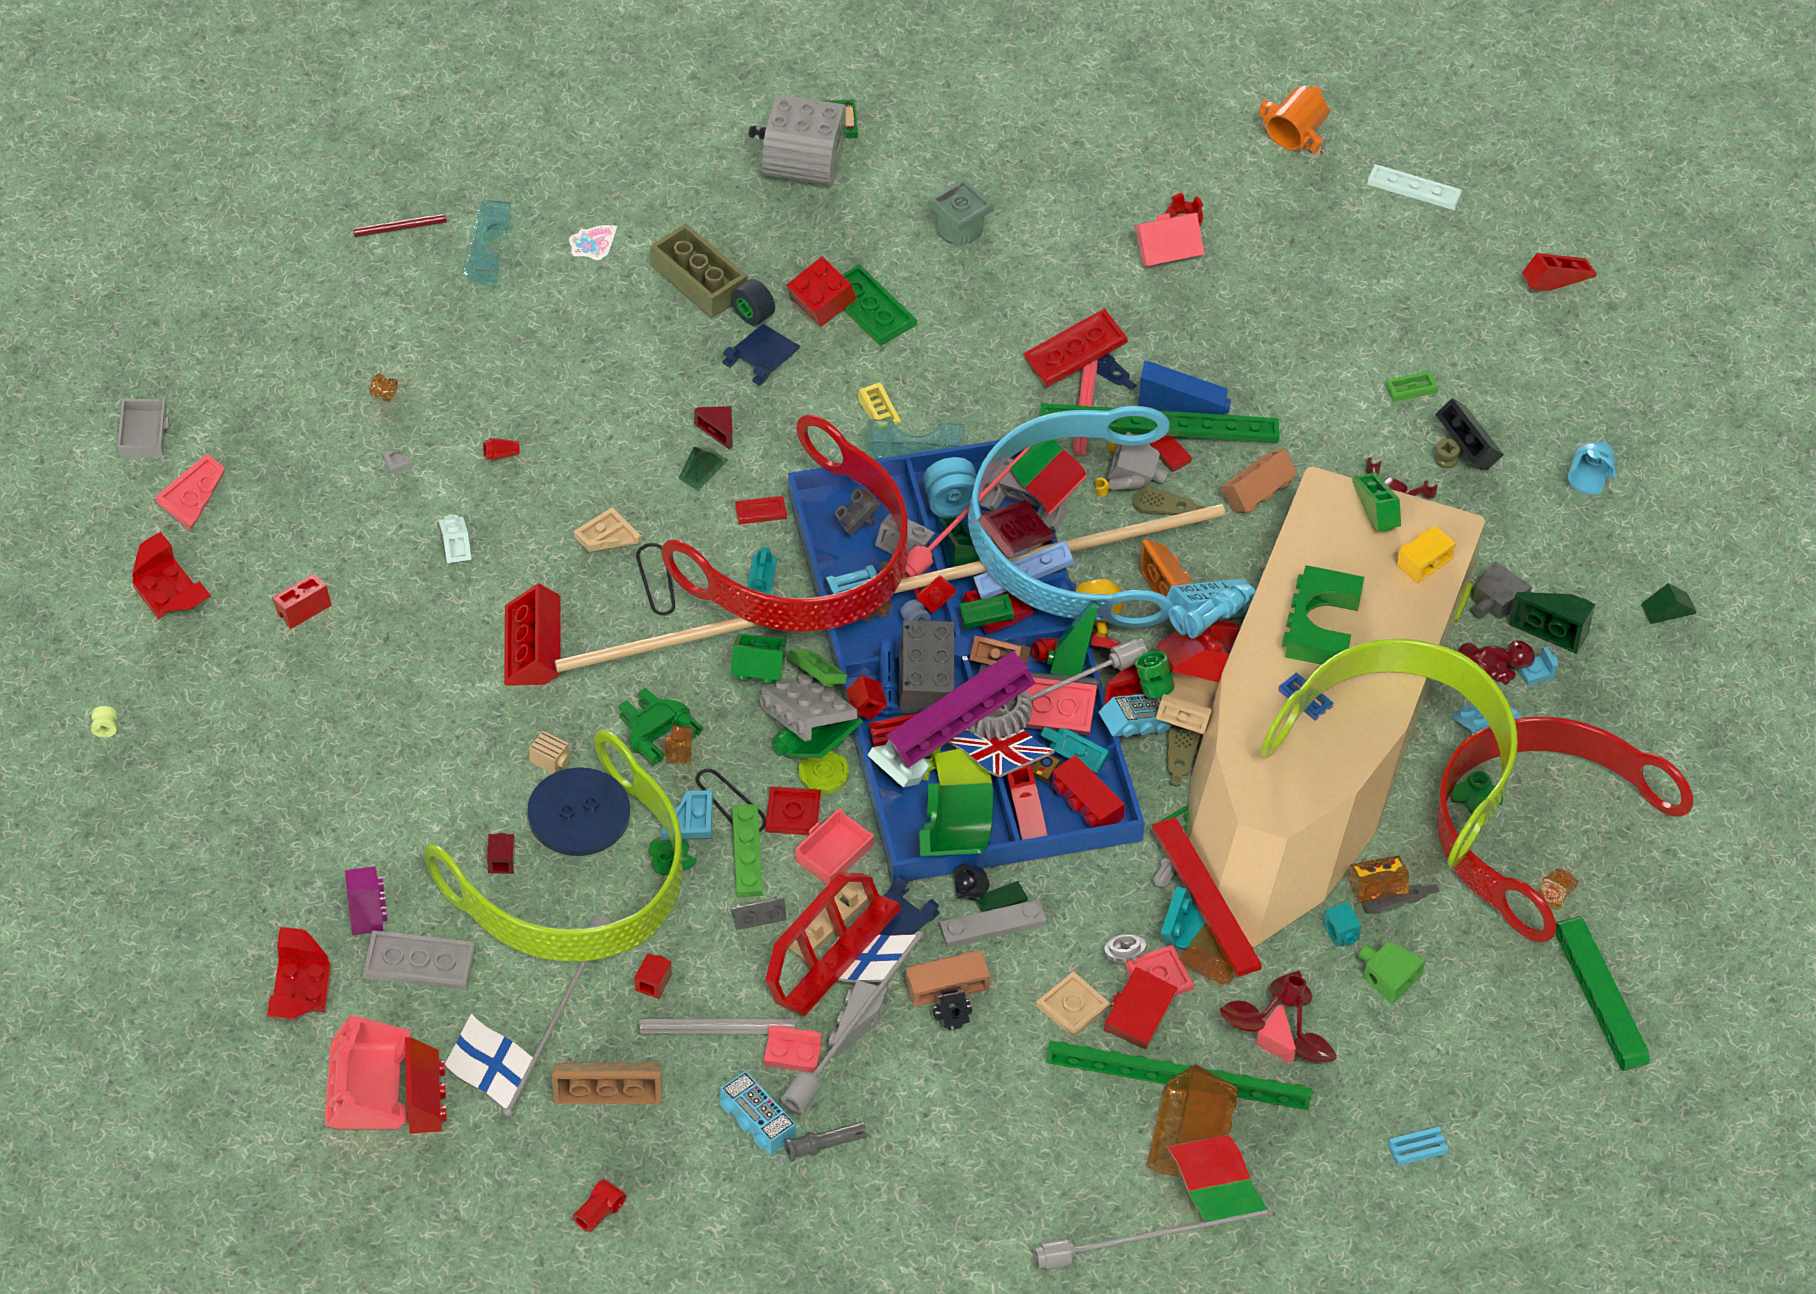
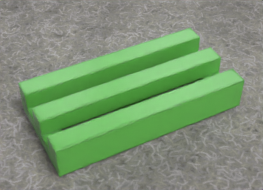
[1385,371,1438,402]

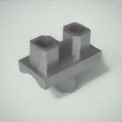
[835,488,881,536]

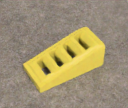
[857,382,901,431]

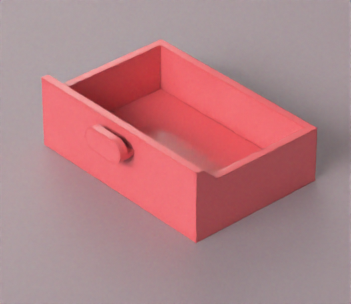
[1134,213,1204,266]
[795,808,874,885]

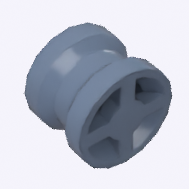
[900,599,931,621]

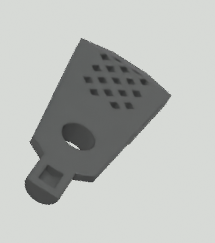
[1362,884,1439,913]

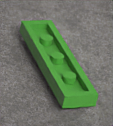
[732,804,763,897]

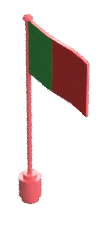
[902,439,1087,578]

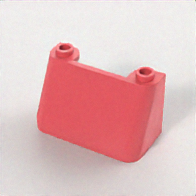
[325,1015,410,1129]

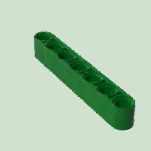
[1555,916,1650,1071]

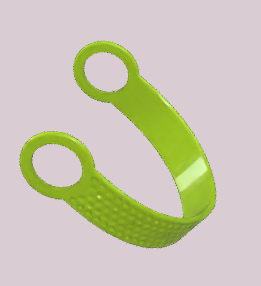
[1261,639,1517,867]
[423,730,683,962]

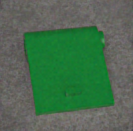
[772,718,863,758]

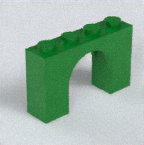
[1282,565,1365,665]

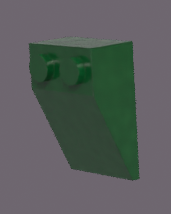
[1509,592,1595,654]

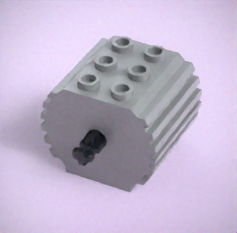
[748,94,846,186]

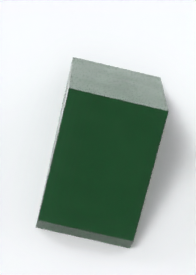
[1641,583,1697,624]

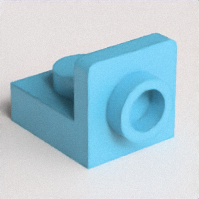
[1517,647,1558,686]

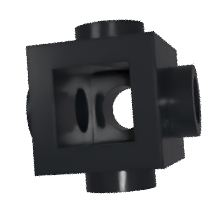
[932,987,972,1030]

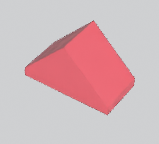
[1256,1005,1296,1063]

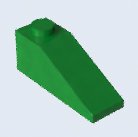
[1352,473,1401,531]
[1047,601,1097,676]

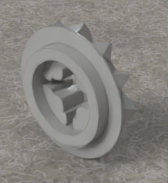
[1104,934,1146,964]

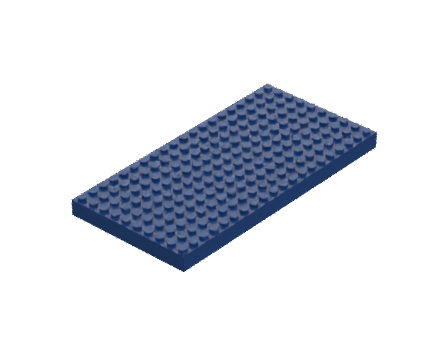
[788,440,1145,883]

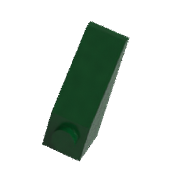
[937,517,979,568]

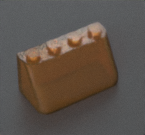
[1147,1064,1238,1178]

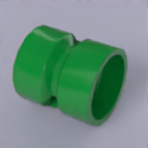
[1135,651,1175,699]

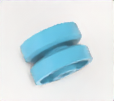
[923,457,982,517]

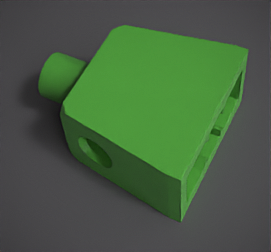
[1358,942,1425,1005]

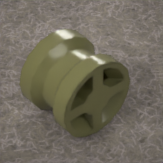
[1434,438,1460,469]

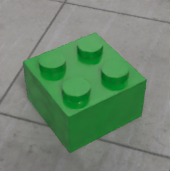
[730,633,787,683]

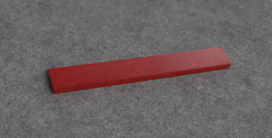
[1152,817,1262,977]

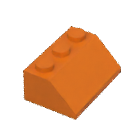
[1139,539,1192,597]

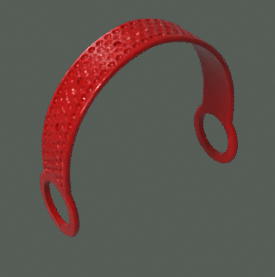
[661,414,908,632]
[1437,717,1693,942]

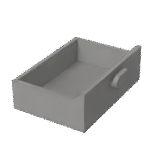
[117,396,169,457]

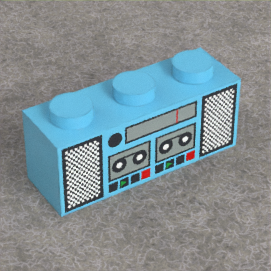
[1099,694,1171,737]
[720,1071,796,1155]

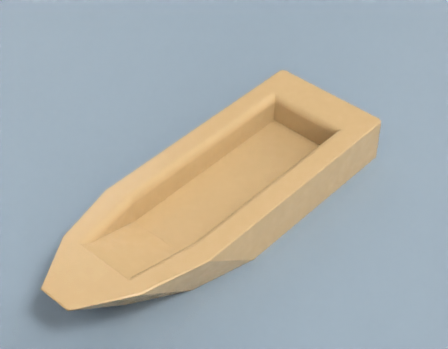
[1186,467,1485,947]

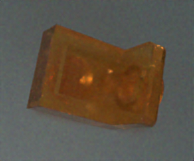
[1539,869,1579,910]

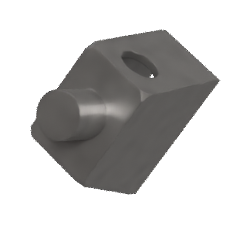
[1472,561,1532,619]

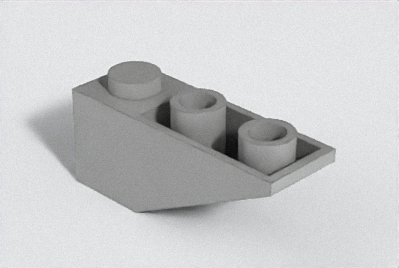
[829,980,887,1058]

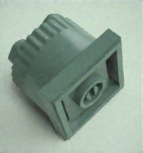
[928,179,994,246]

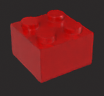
[786,256,857,327]

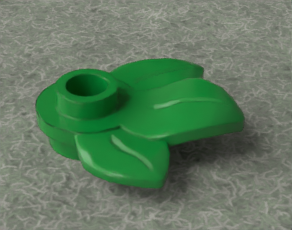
[1452,771,1503,814]
[648,839,697,875]

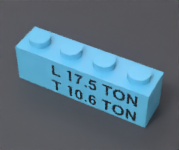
[1167,579,1256,619]

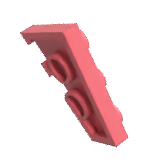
[155,454,225,530]

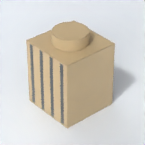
[529,731,570,774]

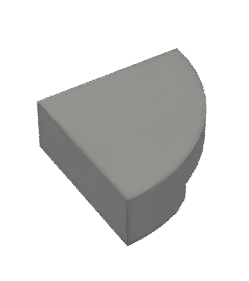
[382,451,413,474]

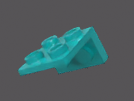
[1161,886,1219,956]

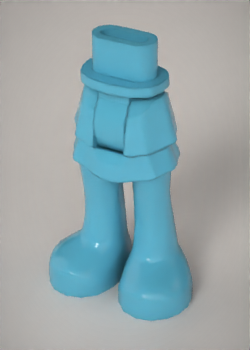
[1169,584,1255,639]

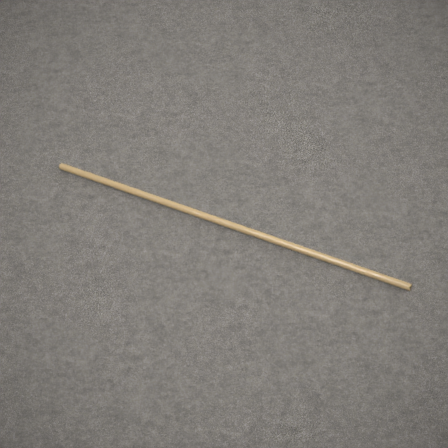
[555,504,1225,673]

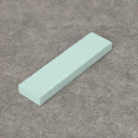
[1367,164,1462,210]

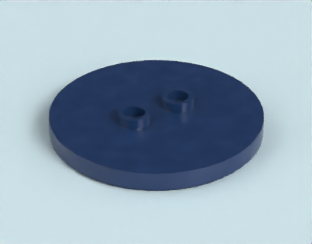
[528,767,630,856]

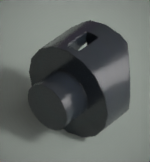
[954,864,990,901]

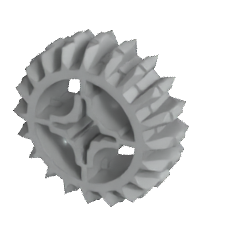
[970,691,1032,741]

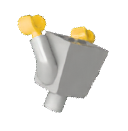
[1094,432,1168,497]

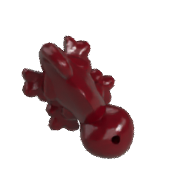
[1458,640,1535,685]

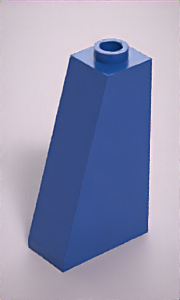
[1138,360,1231,415]

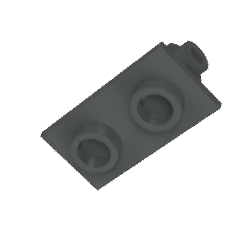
[731,896,787,930]

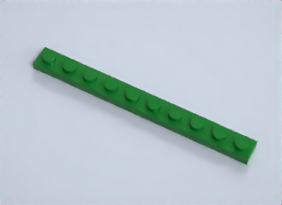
[1040,403,1280,443]
[1046,1041,1312,1111]

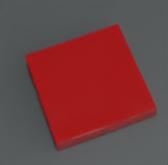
[766,786,821,835]

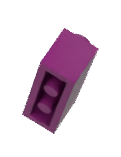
[344,866,388,935]

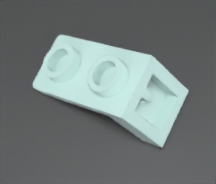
[439,515,471,563]

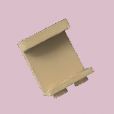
[1156,671,1219,734]

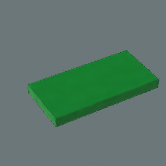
[841,264,918,346]

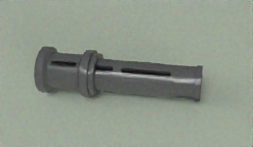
[784,1121,867,1162]

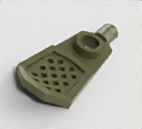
[1132,486,1206,515]
[1168,725,1201,787]

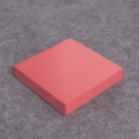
[1125,945,1194,995]

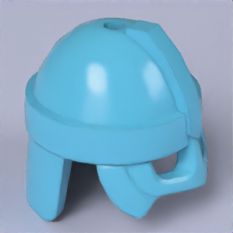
[1568,441,1616,495]

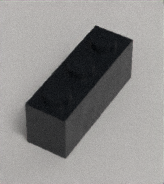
[1435,398,1504,471]

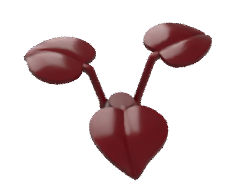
[1220,970,1337,1062]

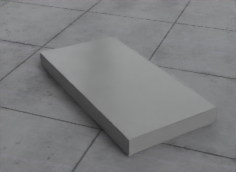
[362,930,476,990]

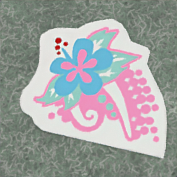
[569,225,617,260]

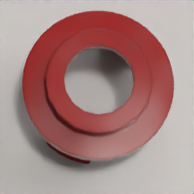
[1165,192,1203,226]

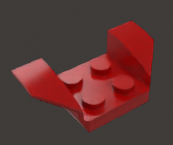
[132,531,211,619]
[267,927,331,1020]

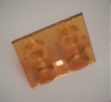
[1179,922,1252,985]

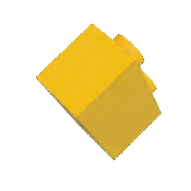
[1397,525,1456,584]

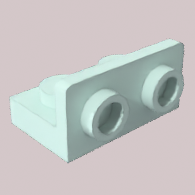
[868,740,931,787]

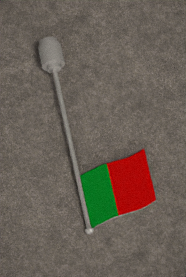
[1033,1134,1273,1270]

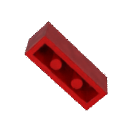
[1051,755,1125,828]

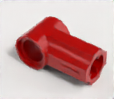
[573,1179,627,1232]

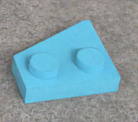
[661,790,713,840]

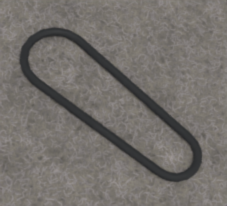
[636,543,675,615]
[696,769,766,833]

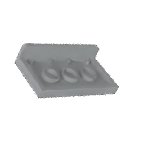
[759,675,857,741]

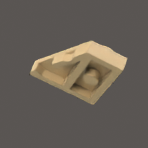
[574,507,642,552]

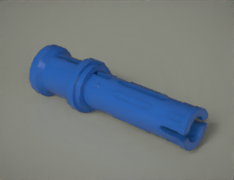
[878,639,899,716]

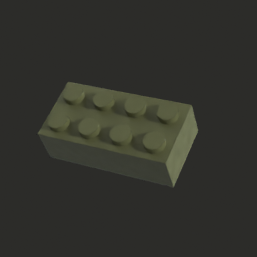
[650,223,748,317]

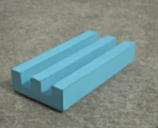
[1388,1127,1449,1166]

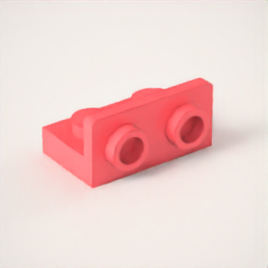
[764,1025,822,1073]

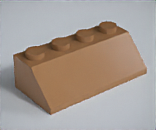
[552,1062,662,1104]

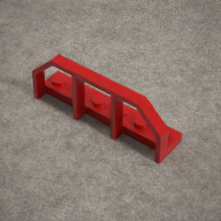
[765,873,901,1016]

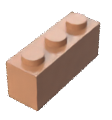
[1220,449,1298,513]
[905,950,990,1007]

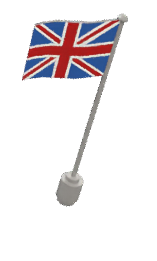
[948,638,1148,778]

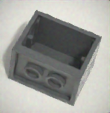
[898,620,954,714]

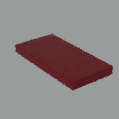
[978,500,1056,559]

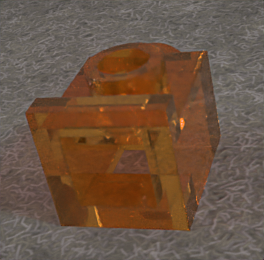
[666,726,693,764]

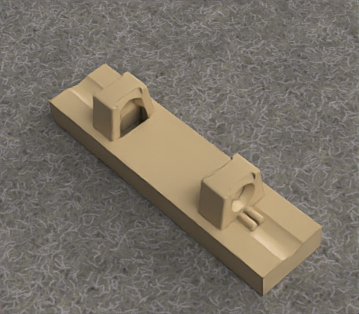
[789,882,869,960]

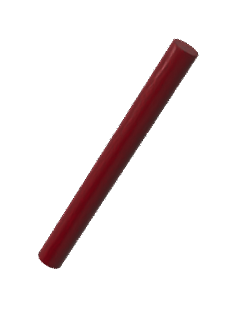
[353,214,447,237]

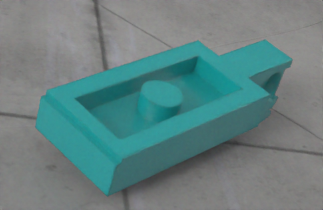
[1041,726,1110,775]

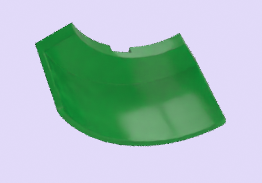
[919,783,994,856]

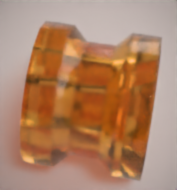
[369,373,398,402]

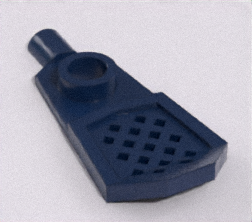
[1096,353,1137,390]

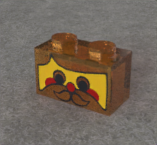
[1350,855,1409,902]

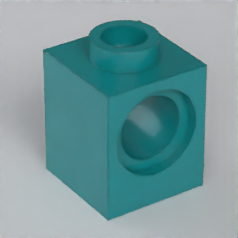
[1322,902,1362,947]

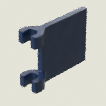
[722,324,800,386]
[879,875,940,936]

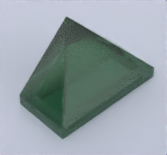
[679,447,728,491]

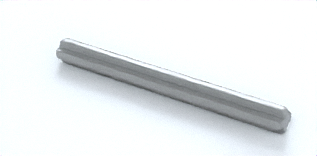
[639,1018,797,1034]

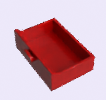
[1103,967,1178,1050]

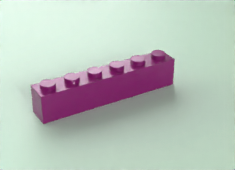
[887,651,1036,768]

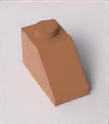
[969,635,1031,666]

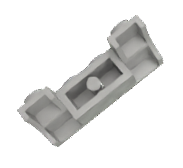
[979,458,1076,532]

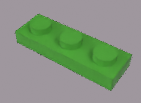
[788,649,847,687]

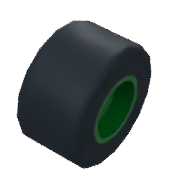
[731,279,775,326]

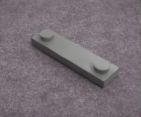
[939,899,1047,948]

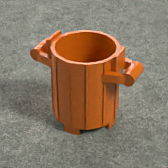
[1258,86,1331,153]

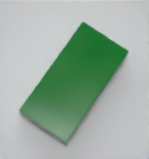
[959,594,1014,629]

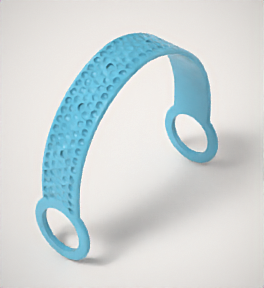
[968,406,1173,628]

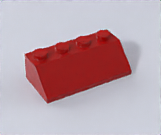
[504,583,561,686]

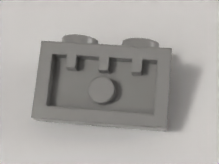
[875,513,934,554]

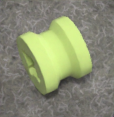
[91,706,117,737]

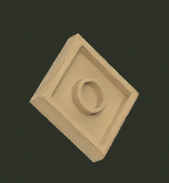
[1036,971,1111,1038]

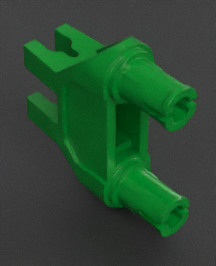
[619,687,703,765]

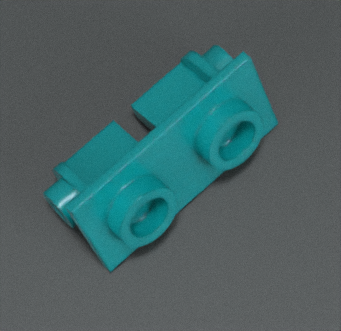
[747,547,778,595]

